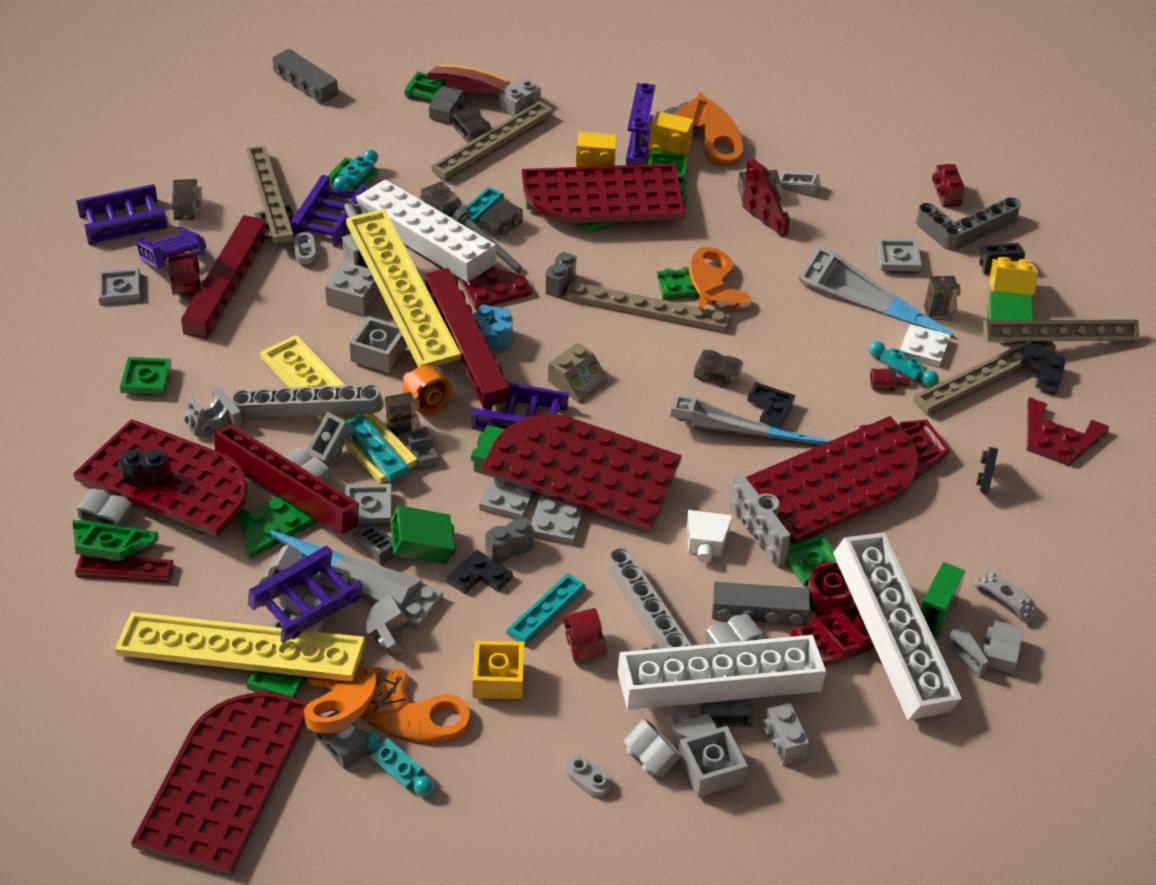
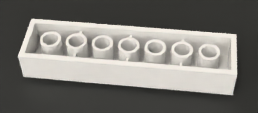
[356,179,497,282]
[833,532,962,720]
[618,635,826,710]

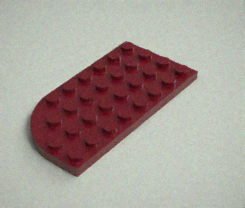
[521,164,685,224]
[481,414,682,532]
[745,416,918,544]
[73,419,247,537]
[131,692,310,875]

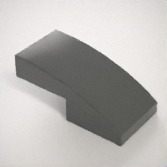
[405,427,439,469]

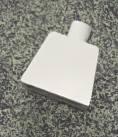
[686,510,732,563]

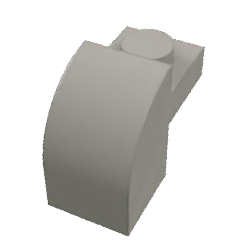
[366,594,409,655]
[668,705,717,748]

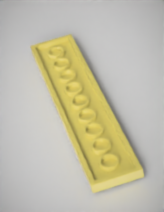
[346,209,461,367]
[260,335,417,484]
[115,612,365,682]

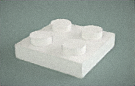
[900,324,950,368]

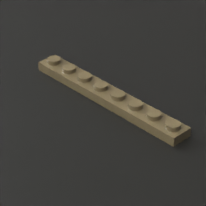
[431,101,552,180]
[246,145,294,244]
[566,281,730,333]
[983,319,1140,342]
[913,342,1056,414]

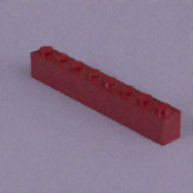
[181,215,269,339]
[425,268,511,408]
[215,424,359,535]

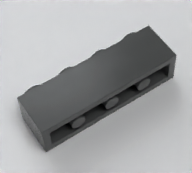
[273,48,338,104]
[712,582,810,625]

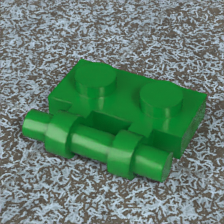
[656,267,700,300]

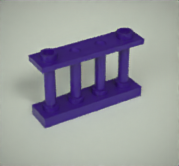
[625,83,656,165]
[291,175,366,248]
[76,184,168,245]
[135,226,207,269]
[472,382,569,431]
[248,545,363,644]

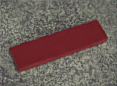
[75,555,175,583]

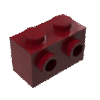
[932,164,965,207]

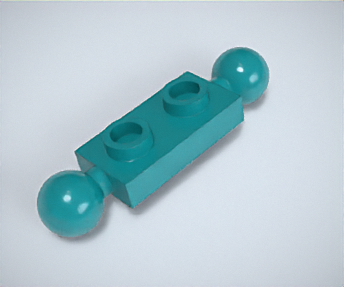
[334,149,378,192]
[869,341,939,387]
[366,731,435,797]

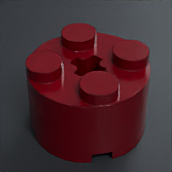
[168,252,201,296]
[807,562,854,617]
[562,608,608,663]

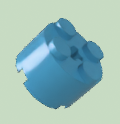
[473,305,513,354]

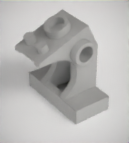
[183,386,243,435]

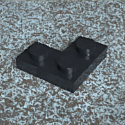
[1020,342,1067,395]
[747,382,796,429]
[976,447,998,493]
[447,549,513,594]

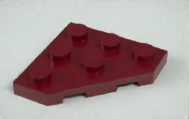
[742,158,790,237]
[457,267,533,310]

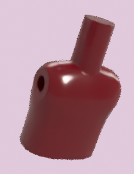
[870,368,910,391]

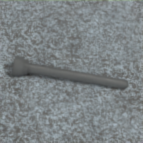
[453,207,522,272]

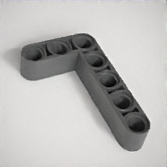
[916,197,1021,251]

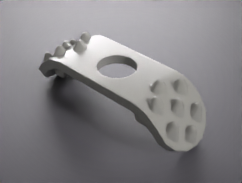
[973,573,1036,623]

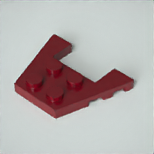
[1026,397,1110,466]
[859,419,949,483]

